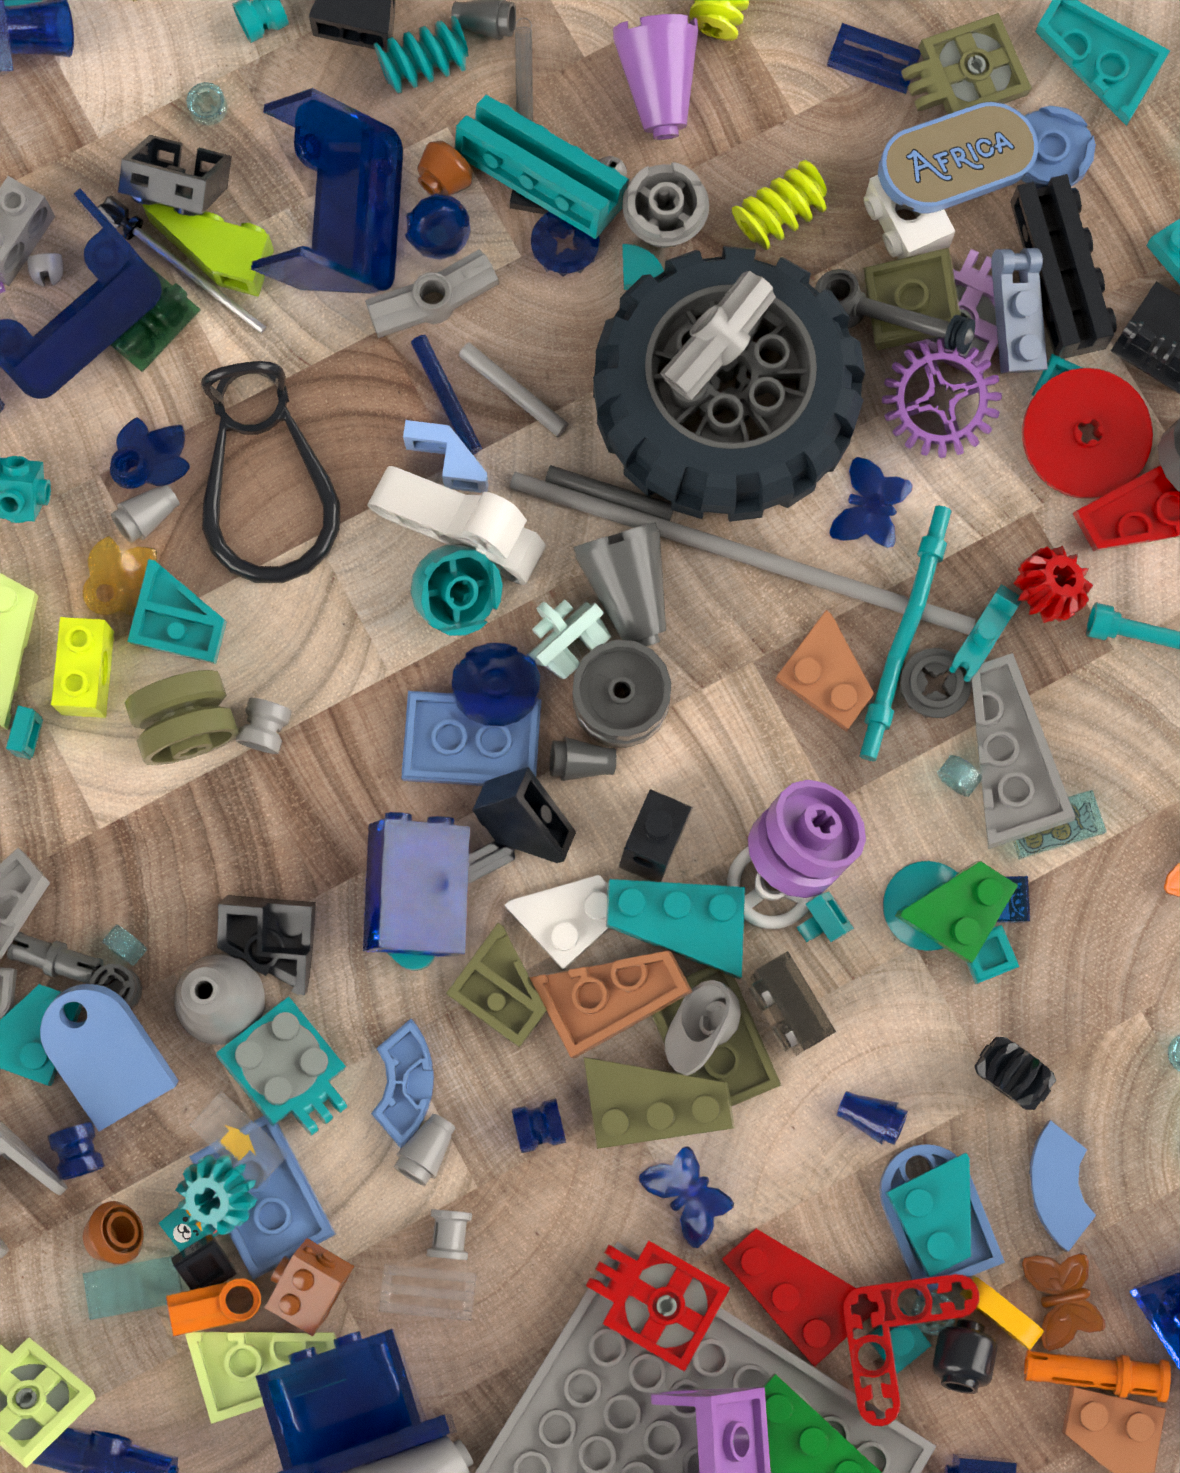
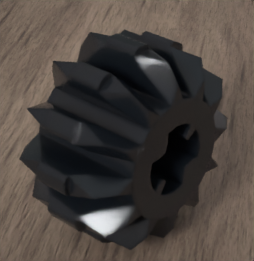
[974,1037,1056,1110]

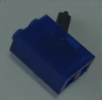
[363,812,515,958]

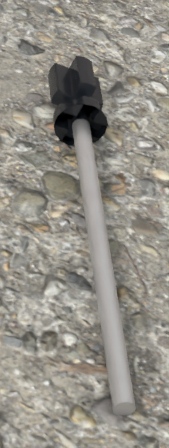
[97,196,266,334]

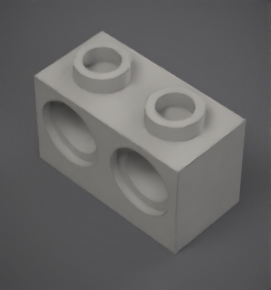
[0,176,55,286]

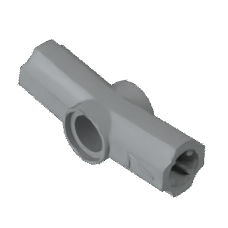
[365,249,499,338]
[660,271,776,400]

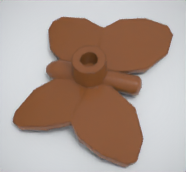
[1022,1253,1106,1351]

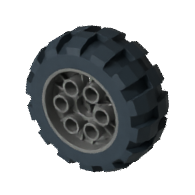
[593,246,865,522]

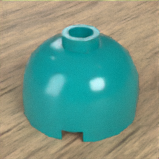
[410,545,503,636]

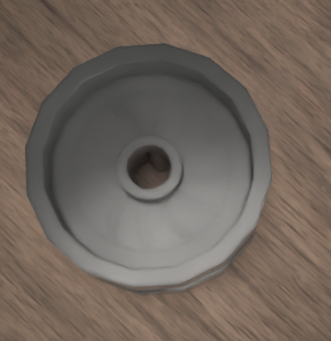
[572,640,672,748]

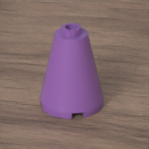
[613,14,698,140]

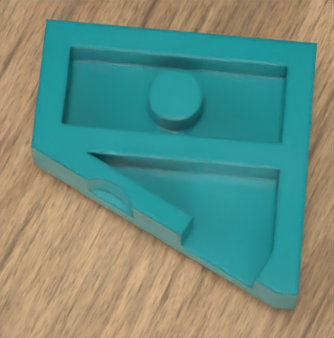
[127,559,227,664]

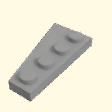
[971,653,1075,849]

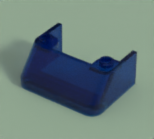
[251,88,403,294]
[0,188,162,399]

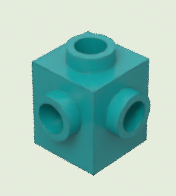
[0,456,51,523]

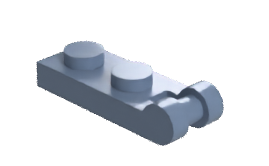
[991,248,1048,374]

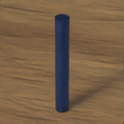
[411,335,482,455]

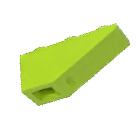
[142,203,274,297]

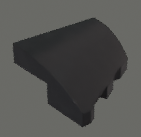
[217,895,316,995]

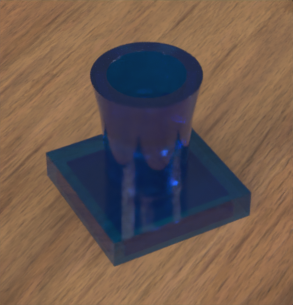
[0,0,74,77]

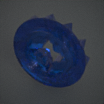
[531,212,600,277]

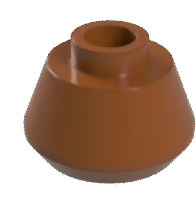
[417,141,473,197]
[83,1201,144,1265]

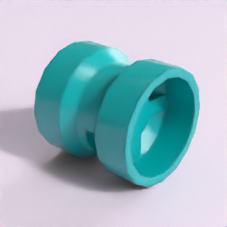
[232,0,289,43]

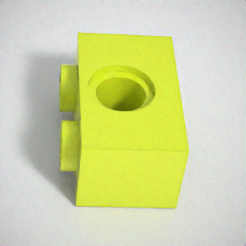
[51,617,114,718]

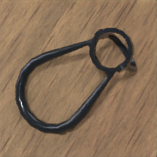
[201,361,340,583]

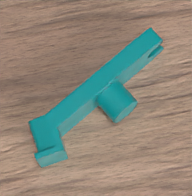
[949,584,1022,682]

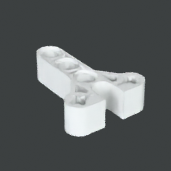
[367,466,546,585]

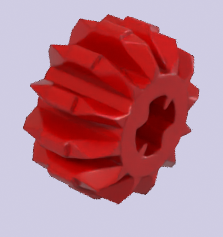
[1013,546,1093,623]

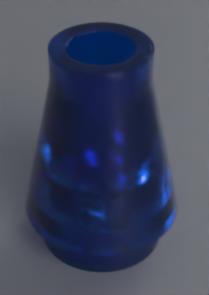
[836,1091,908,1145]

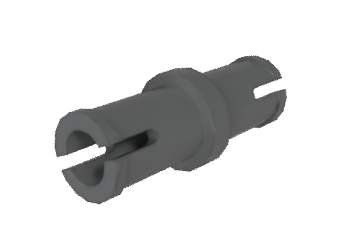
[7,932,104,984]

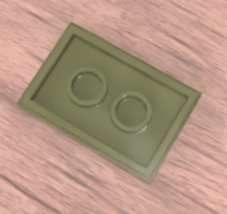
[651,966,781,1106]

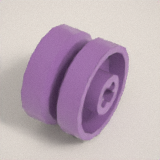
[748,780,866,898]

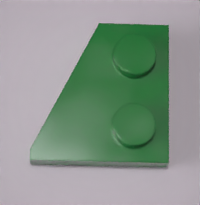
[895,861,1018,963]

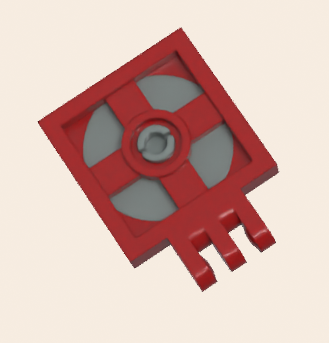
[585,1240,730,1372]

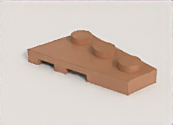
[529,951,693,1058]

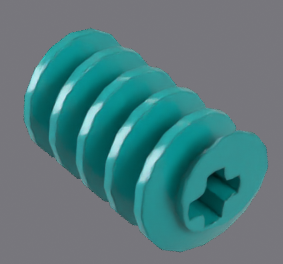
[374,15,469,94]

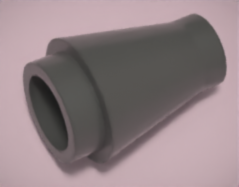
[451,0,516,40]
[550,736,616,781]

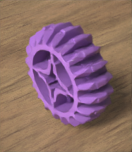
[882,338,1002,458]

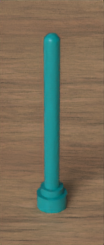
[1086,602,1180,650]

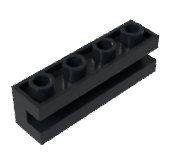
[1010,174,1117,359]

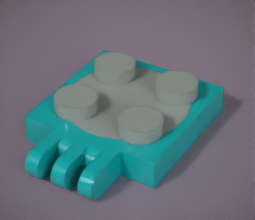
[216,996,348,1136]

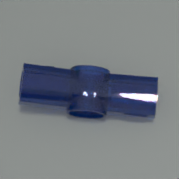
[32,1427,179,1473]

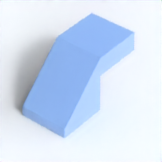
[403,420,489,493]

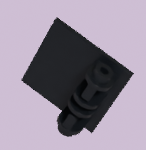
[1110,281,1180,394]

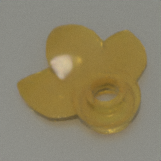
[83,536,157,616]

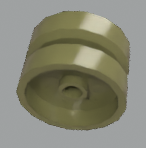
[124,670,239,765]

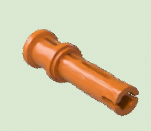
[1024,1350,1171,1403]

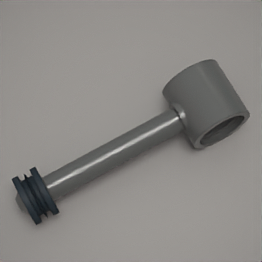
[815,269,976,354]

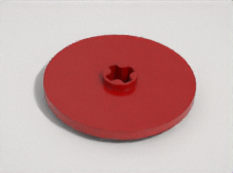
[1022,368,1153,499]

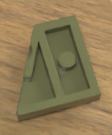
[446,923,547,1048]

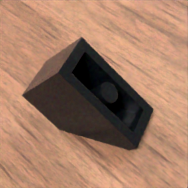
[472,767,576,863]

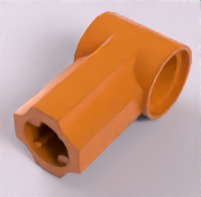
[166,1278,261,1337]

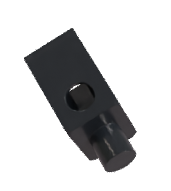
[309,0,396,52]
[619,789,693,882]

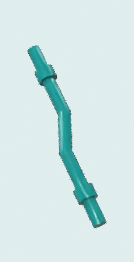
[859,505,952,761]

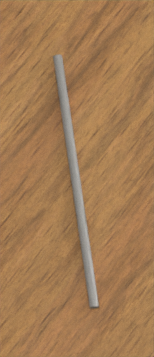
[510,472,976,635]

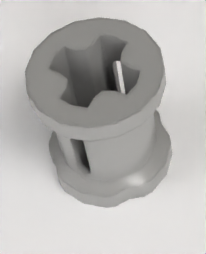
[426,1209,472,1260]

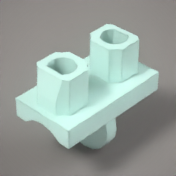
[527,599,611,679]

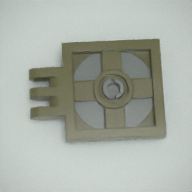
[901,13,1032,114]

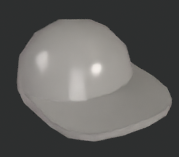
[665,980,741,1076]

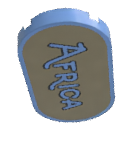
[878,102,1038,214]

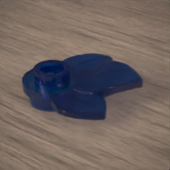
[110,417,190,489]

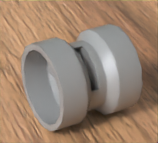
[236,697,292,754]

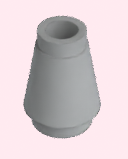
[111,483,180,543]
[394,1114,456,1186]

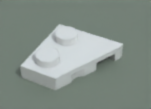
[505,875,609,971]

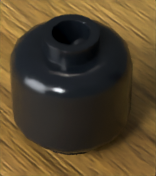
[933,1319,997,1394]

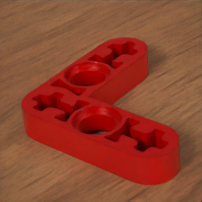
[844,1274,980,1426]

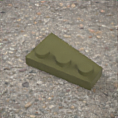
[584,1057,735,1149]

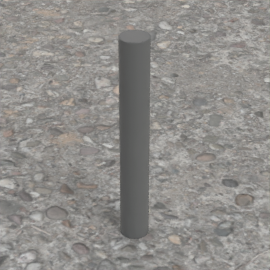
[545,465,673,521]

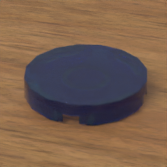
[452,643,540,726]

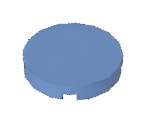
[1021,106,1096,189]

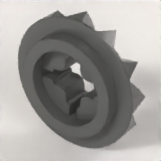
[900,648,972,719]

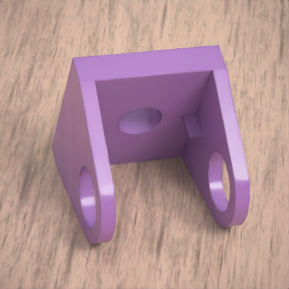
[651,1387,771,1473]

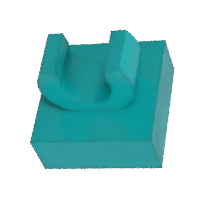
[796,891,854,943]

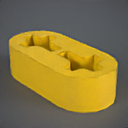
[960,1275,1044,1350]

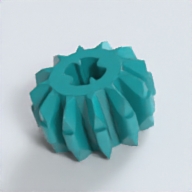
[175,1155,258,1235]

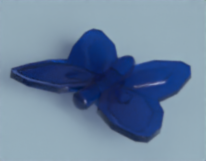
[829,457,913,548]
[639,1146,734,1248]

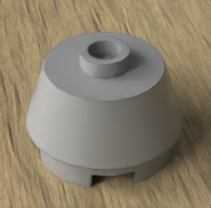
[622,162,709,248]

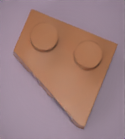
[775,610,874,732]
[1062,1386,1166,1473]

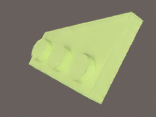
[0,573,38,730]
[185,1331,348,1424]

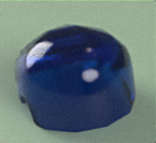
[405,194,471,260]

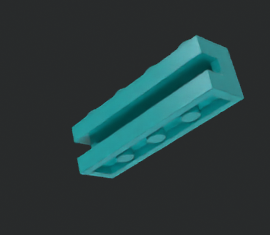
[455,94,629,239]

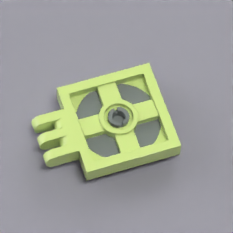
[0,1338,96,1468]

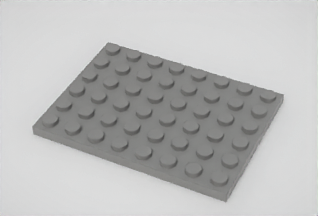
[475,1241,936,1473]

